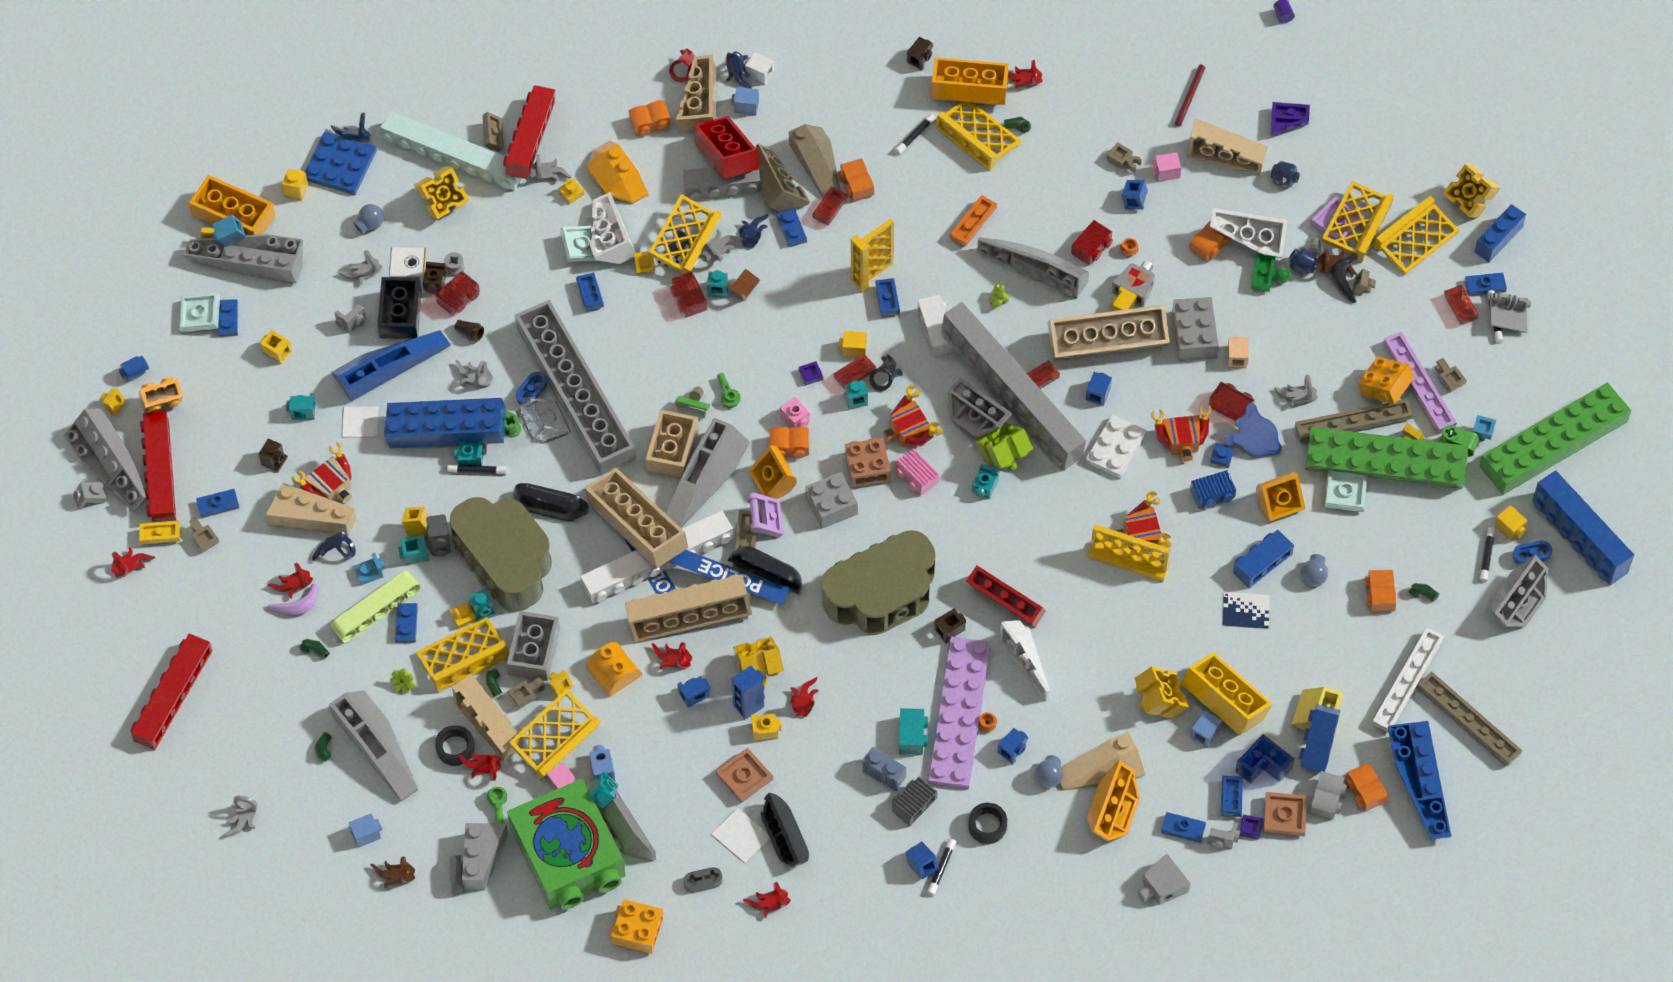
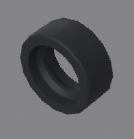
[435,725,475,766]
[968,802,1008,844]

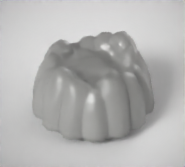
[1308,237,1321,256]

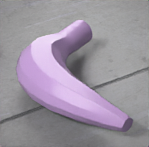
[268,584,319,615]

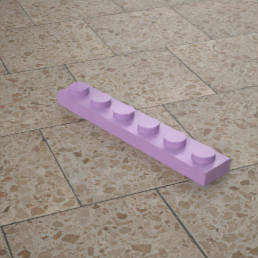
[1384,332,1457,433]

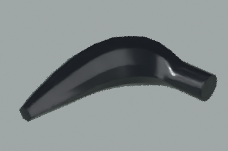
[1331,253,1358,303]

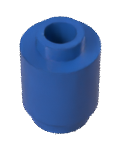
[118,356,149,381]

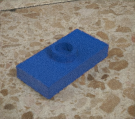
[576,272,604,312]
[1465,272,1507,296]
[196,489,239,518]
[1221,775,1243,817]
[1161,812,1206,843]

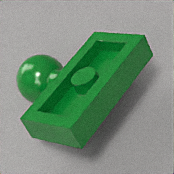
[1251,253,1290,292]

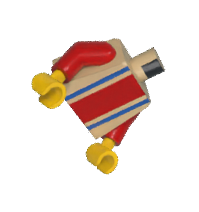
[291,442,352,504]

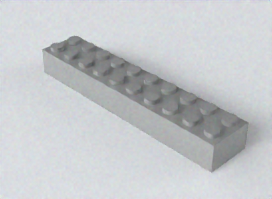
[515,300,636,474]
[941,302,1086,471]

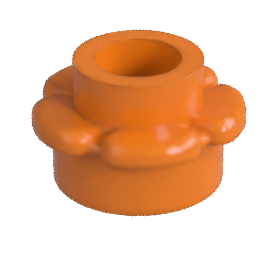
[1120,238,1139,256]
[978,712,997,731]

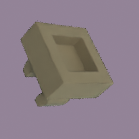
[1352,269,1376,296]

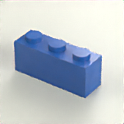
[1474,204,1526,263]
[1233,529,1294,588]
[731,665,765,720]
[1299,704,1341,772]

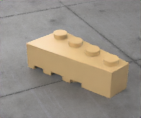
[676,55,716,132]
[1187,118,1267,175]
[266,483,357,536]
[452,674,523,761]

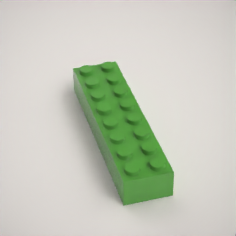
[1479,382,1631,495]
[1305,427,1469,489]

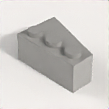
[462,823,508,890]

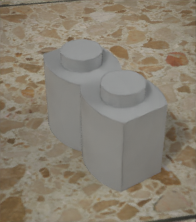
[1309,771,1347,819]

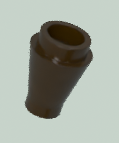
[454,320,484,341]

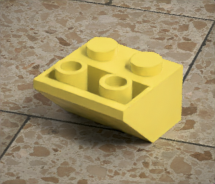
[1291,687,1343,730]

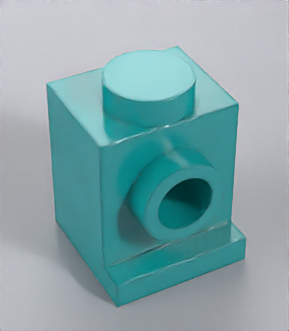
[707,270,729,298]
[844,381,868,410]
[286,393,316,420]
[454,441,484,466]
[972,464,999,499]
[398,534,429,564]
[468,588,496,622]
[588,771,618,808]

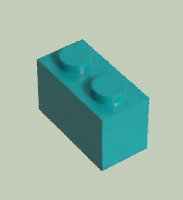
[899,708,928,754]

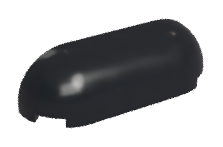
[513,483,589,522]
[727,546,802,595]
[761,793,809,866]

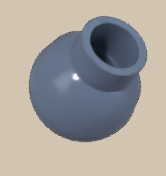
[353,204,384,234]
[1301,554,1328,587]
[1035,755,1063,788]

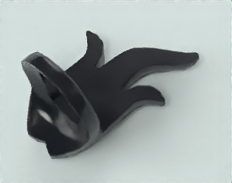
[869,354,903,391]

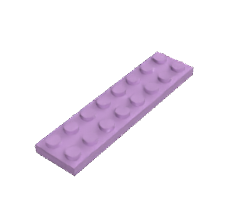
[928,637,991,789]

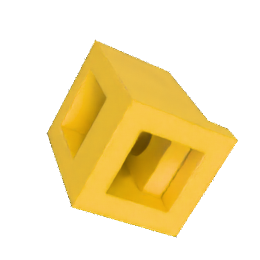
[1111,287,1137,311]
[260,330,292,364]
[751,713,782,742]

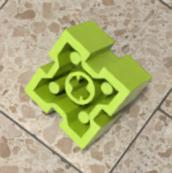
[975,422,1033,470]

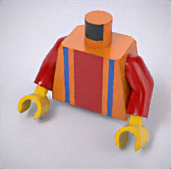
[883,385,942,447]
[1151,405,1211,462]
[1114,491,1172,554]

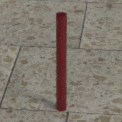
[1175,64,1206,126]

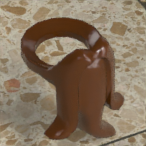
[1316,249,1357,275]
[370,856,415,888]

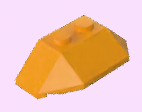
[587,141,649,204]
[1086,760,1140,841]

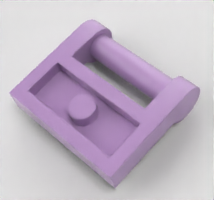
[747,493,783,538]

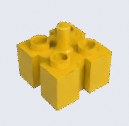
[1442,164,1501,218]
[414,166,469,219]
[733,637,784,686]
[1134,666,1189,719]

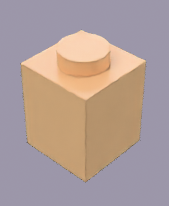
[1227,337,1249,368]

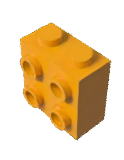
[1357,356,1414,405]
[138,377,183,412]
[609,899,664,954]

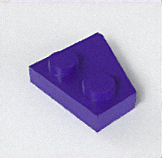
[1270,102,1310,136]

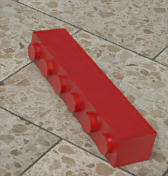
[503,85,556,179]
[140,410,177,523]
[130,633,213,750]

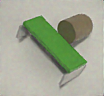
[673,386,710,418]

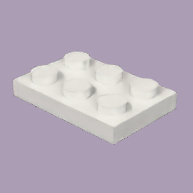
[1086,414,1147,479]

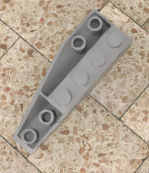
[184,234,303,283]
[977,237,1089,299]
[64,408,146,510]
[665,418,750,528]
[329,691,418,802]

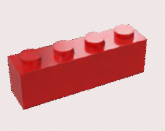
[966,565,1046,627]

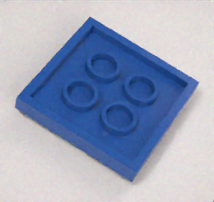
[304,132,377,195]

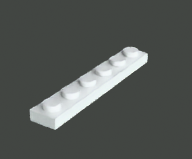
[1372,627,1445,733]

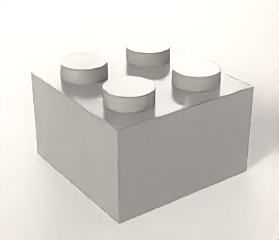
[805,472,858,529]

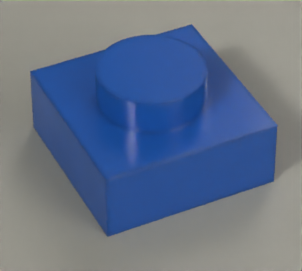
[1210,443,1234,468]

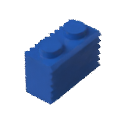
[1190,470,1236,508]

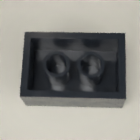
[377,277,422,338]

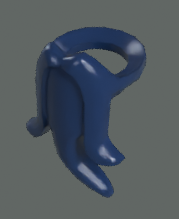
[726,51,752,88]
[331,112,371,140]
[739,214,768,248]
[312,531,356,561]

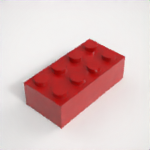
[694,116,759,179]

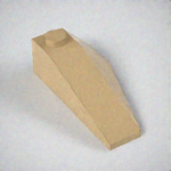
[1059,732,1145,790]

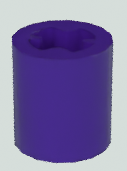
[1273,0,1295,23]

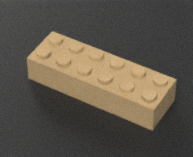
[1047,305,1170,360]
[584,468,689,569]
[625,574,752,643]

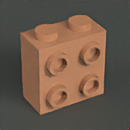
[845,438,891,487]

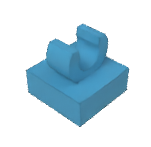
[1473,415,1496,440]

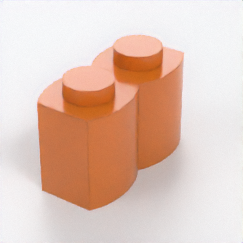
[628,100,671,136]
[838,158,874,201]
[1189,221,1232,262]
[770,427,809,458]
[1364,570,1396,612]
[1344,763,1388,812]

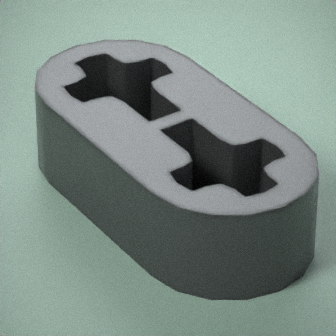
[450,855,463,893]
[684,867,723,893]

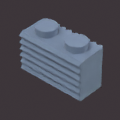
[862,747,907,791]

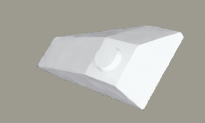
[590,192,636,264]
[1210,208,1288,258]
[1000,620,1050,701]

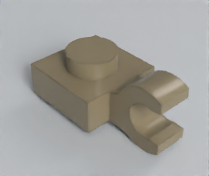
[1435,358,1467,392]
[189,517,219,552]
[508,677,545,709]

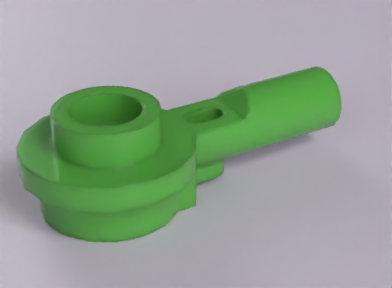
[717,373,741,408]
[487,787,507,823]

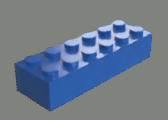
[384,398,507,448]
[1532,470,1634,585]

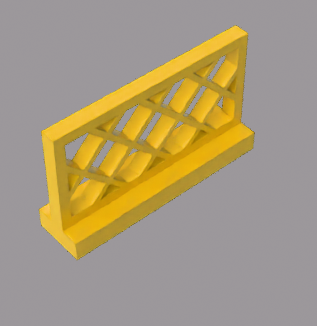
[935,102,1021,171]
[1321,181,1394,263]
[648,194,722,279]
[1372,195,1460,275]
[850,218,894,292]
[1088,524,1170,582]
[416,617,509,693]
[508,689,602,780]

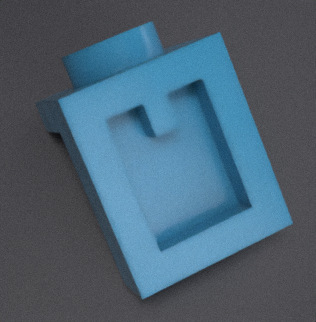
[354,553,385,585]

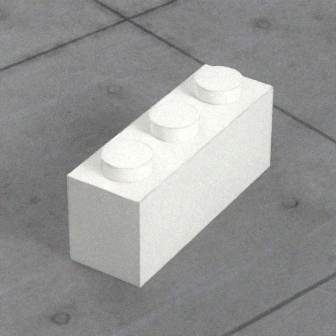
[918,295,955,357]

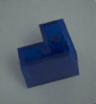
[1235,734,1295,784]

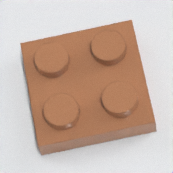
[716,747,773,803]
[1263,792,1307,836]

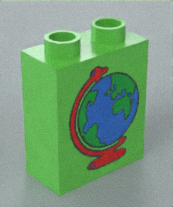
[507,778,626,910]

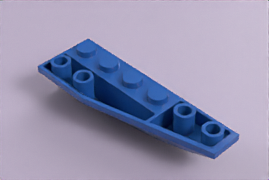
[331,330,451,401]
[1388,721,1451,840]

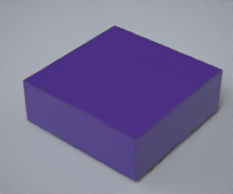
[799,361,823,386]
[1239,814,1263,840]

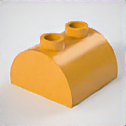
[748,446,797,499]
[1256,472,1306,522]
[586,642,642,697]

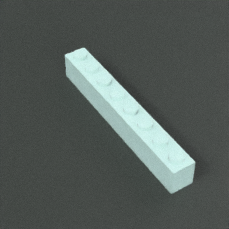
[380,111,522,191]

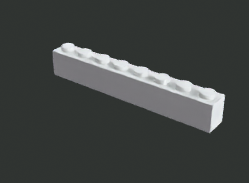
[580,511,734,604]

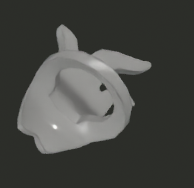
[530,154,572,182]
[702,229,743,262]
[339,250,382,285]
[455,360,493,386]
[1274,375,1318,407]
[226,796,258,836]

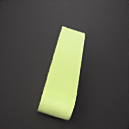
[330,571,421,643]

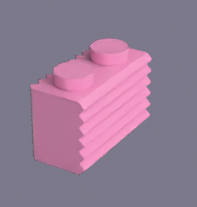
[895,448,939,495]

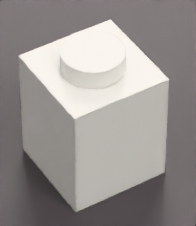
[744,52,774,85]

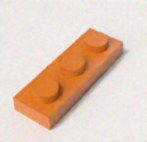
[950,195,997,247]

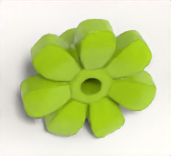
[989,284,1010,308]
[390,668,415,693]

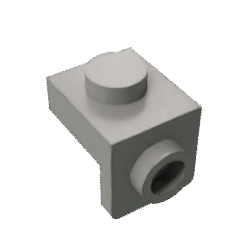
[334,304,366,333]
[73,482,107,509]
[1208,822,1240,849]

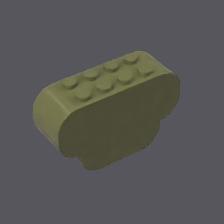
[450,497,552,612]
[821,530,935,635]

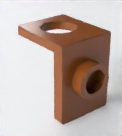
[727,269,760,300]

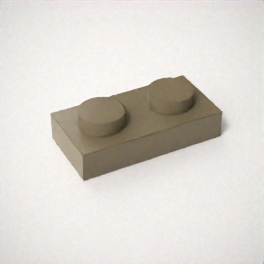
[482,112,504,152]

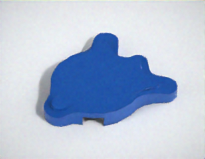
[1224,403,1282,456]

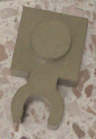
[1107,142,1142,172]

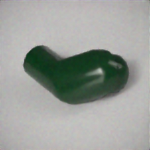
[1004,117,1031,132]
[1409,583,1440,601]
[299,639,330,659]
[486,669,503,697]
[314,732,332,761]

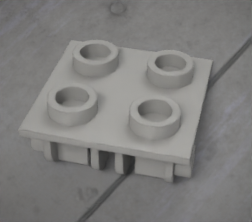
[1490,292,1531,333]

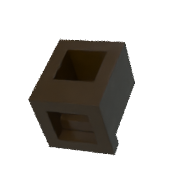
[907,37,933,70]
[422,261,447,293]
[258,438,288,472]
[934,608,967,644]

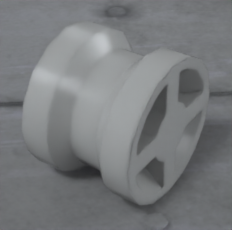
[444,252,464,276]

